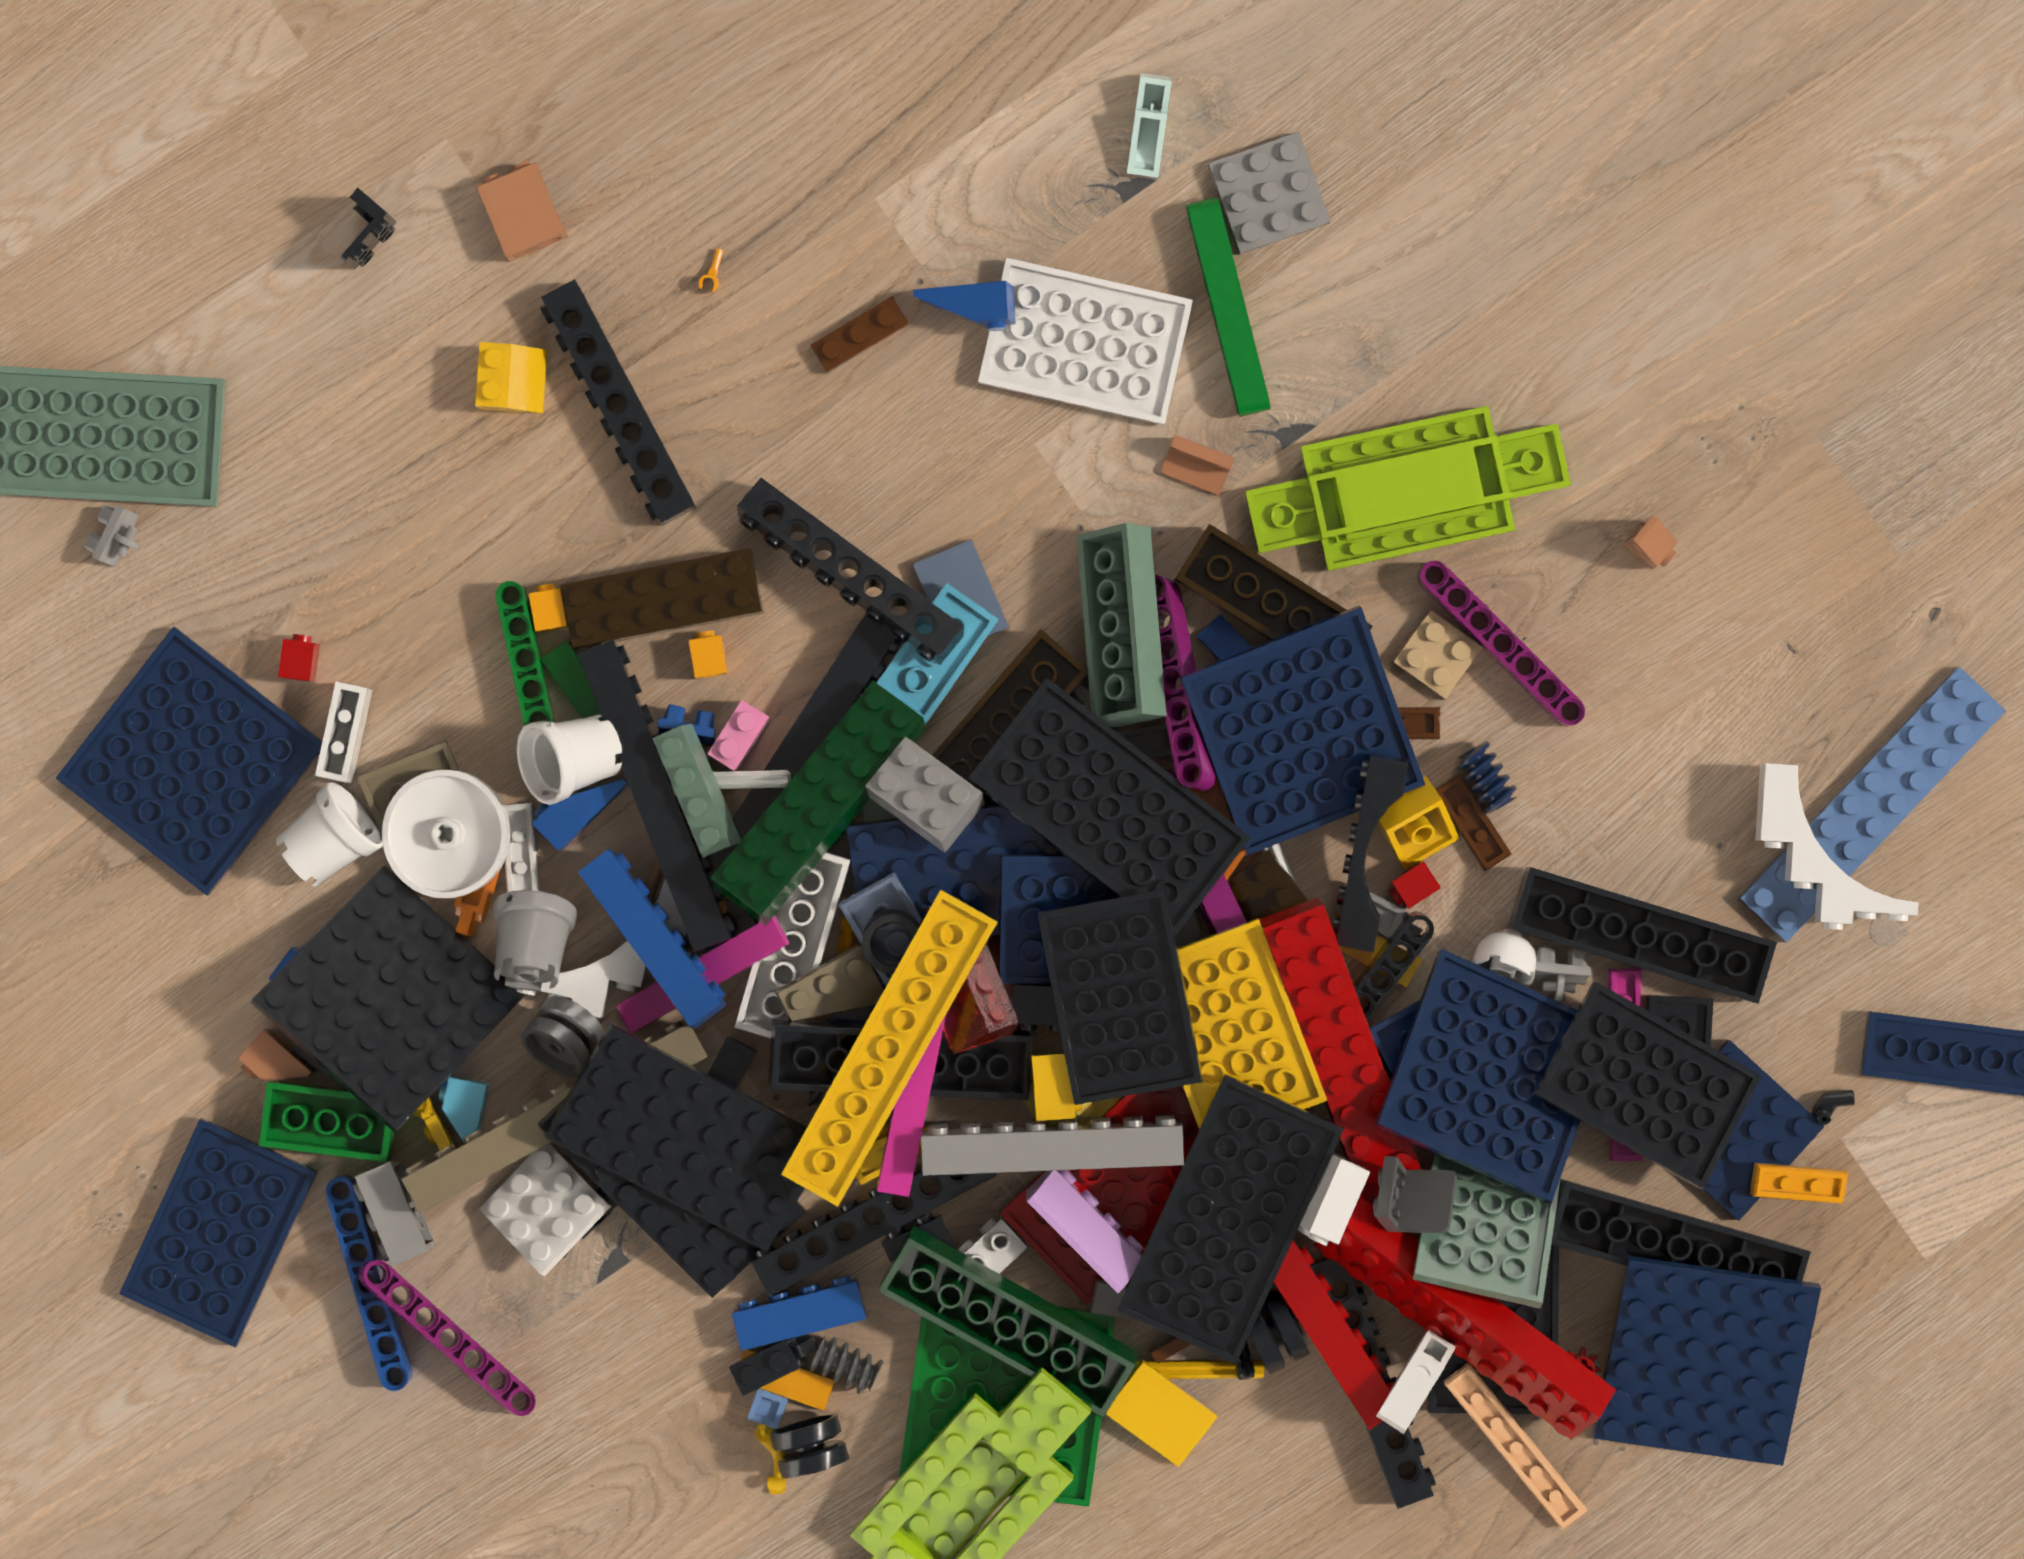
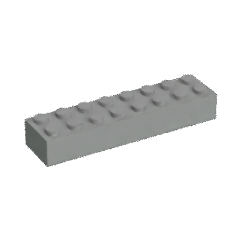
[921,1115,1184,1176]

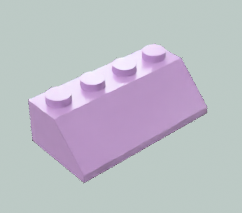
[1026,1170,1144,1293]

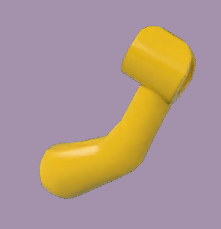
[754,1424,786,1494]

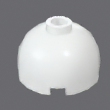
[1471,929,1537,986]

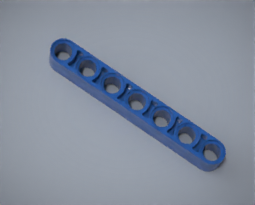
[325,1175,413,1391]

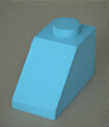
[439,1076,490,1143]

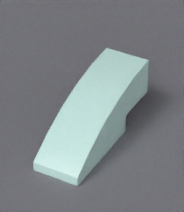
[1127,73,1172,178]

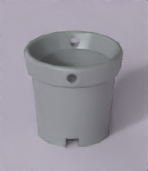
[493,890,577,991]

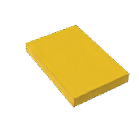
[1106,1359,1218,1467]

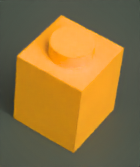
[529,584,569,633]
[689,630,729,679]

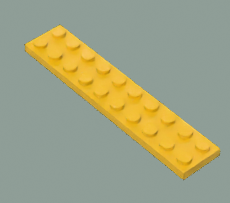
[781,890,998,1207]

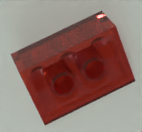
[943,944,1019,1055]

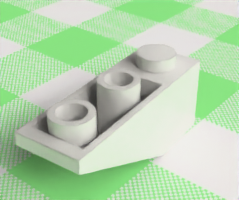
[1376,1329,1456,1434]

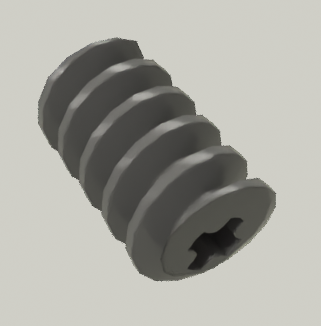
[810,1334,884,1395]

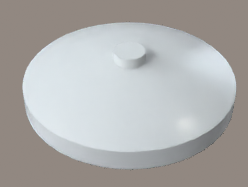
[382,770,510,898]

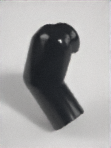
[1812,1090,1855,1125]

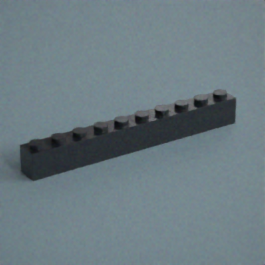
[707,614,902,898]
[578,639,736,954]

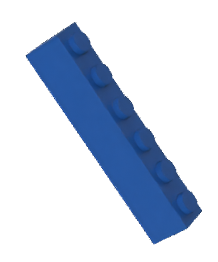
[578,849,727,1028]

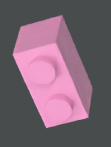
[707,700,771,771]

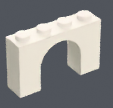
[1298,1152,1370,1246]

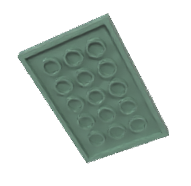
[1412,1152,1561,1308]

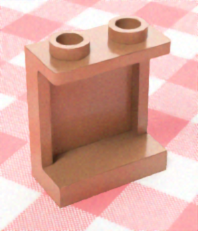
[477,161,568,262]

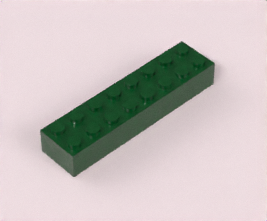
[711,681,926,926]
[878,1226,1138,1418]

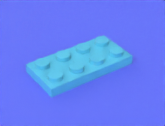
[876,582,999,724]

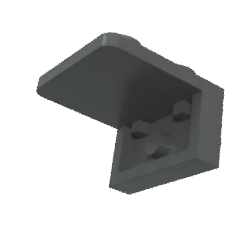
[1373,1156,1457,1233]

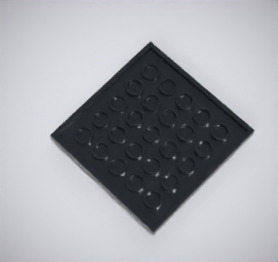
[251,865,526,1133]

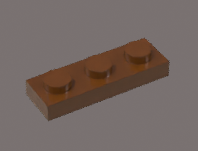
[810,296,909,373]

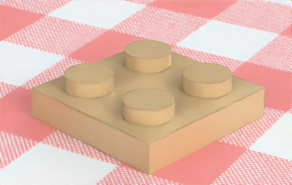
[1392,610,1482,700]

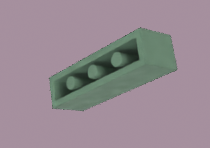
[653,724,741,858]

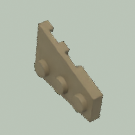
[357,740,459,835]
[774,944,884,1021]

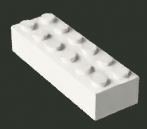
[734,851,851,1038]

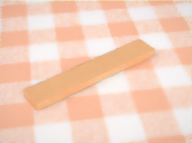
[1443,1362,1587,1530]

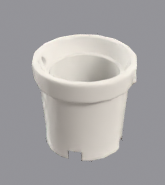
[516,715,622,805]
[276,782,383,887]

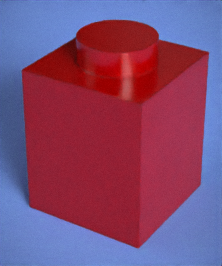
[278,634,320,682]
[1388,861,1441,909]

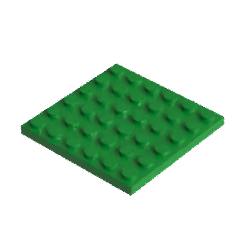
[899,1306,1115,1507]

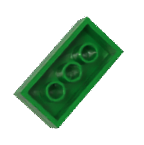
[259,1080,395,1162]

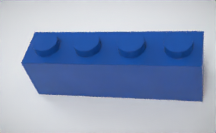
[732,1275,867,1351]

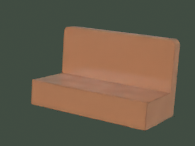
[1161,435,1235,495]

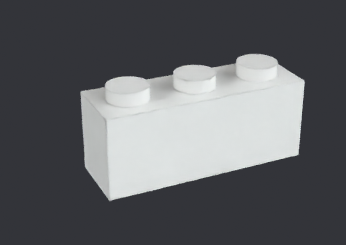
[315,682,373,783]

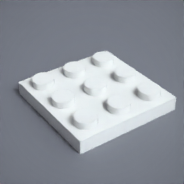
[479,1143,611,1276]

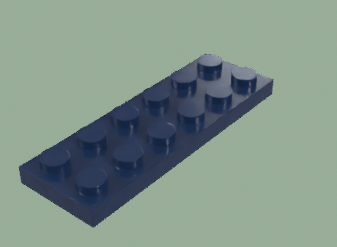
[1860,1011,2024,1096]

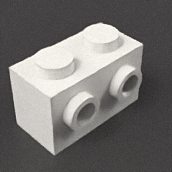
[957,1216,1028,1273]

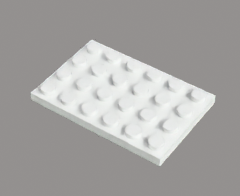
[978,258,1193,425]

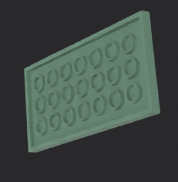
[0,366,226,507]

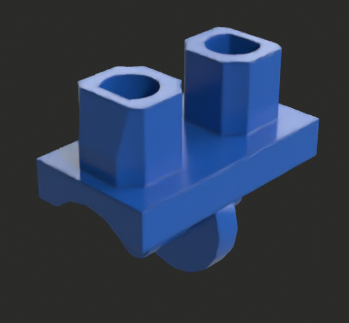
[657,704,716,746]

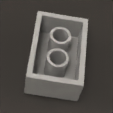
[865,737,985,853]
[353,1157,437,1266]

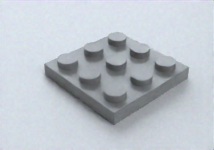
[1208,132,1330,255]

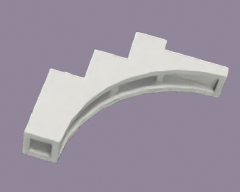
[1755,763,1919,930]
[516,879,688,1018]

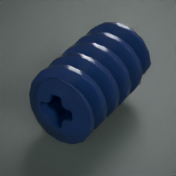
[1456,741,1517,814]

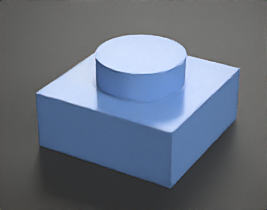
[747,1388,789,1429]

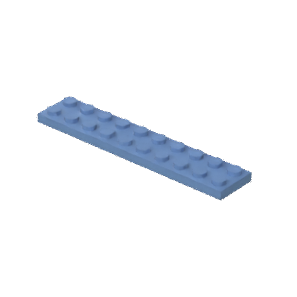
[1738,667,2006,942]

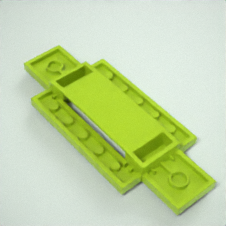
[1245,406,1571,572]
[850,1368,1091,1559]

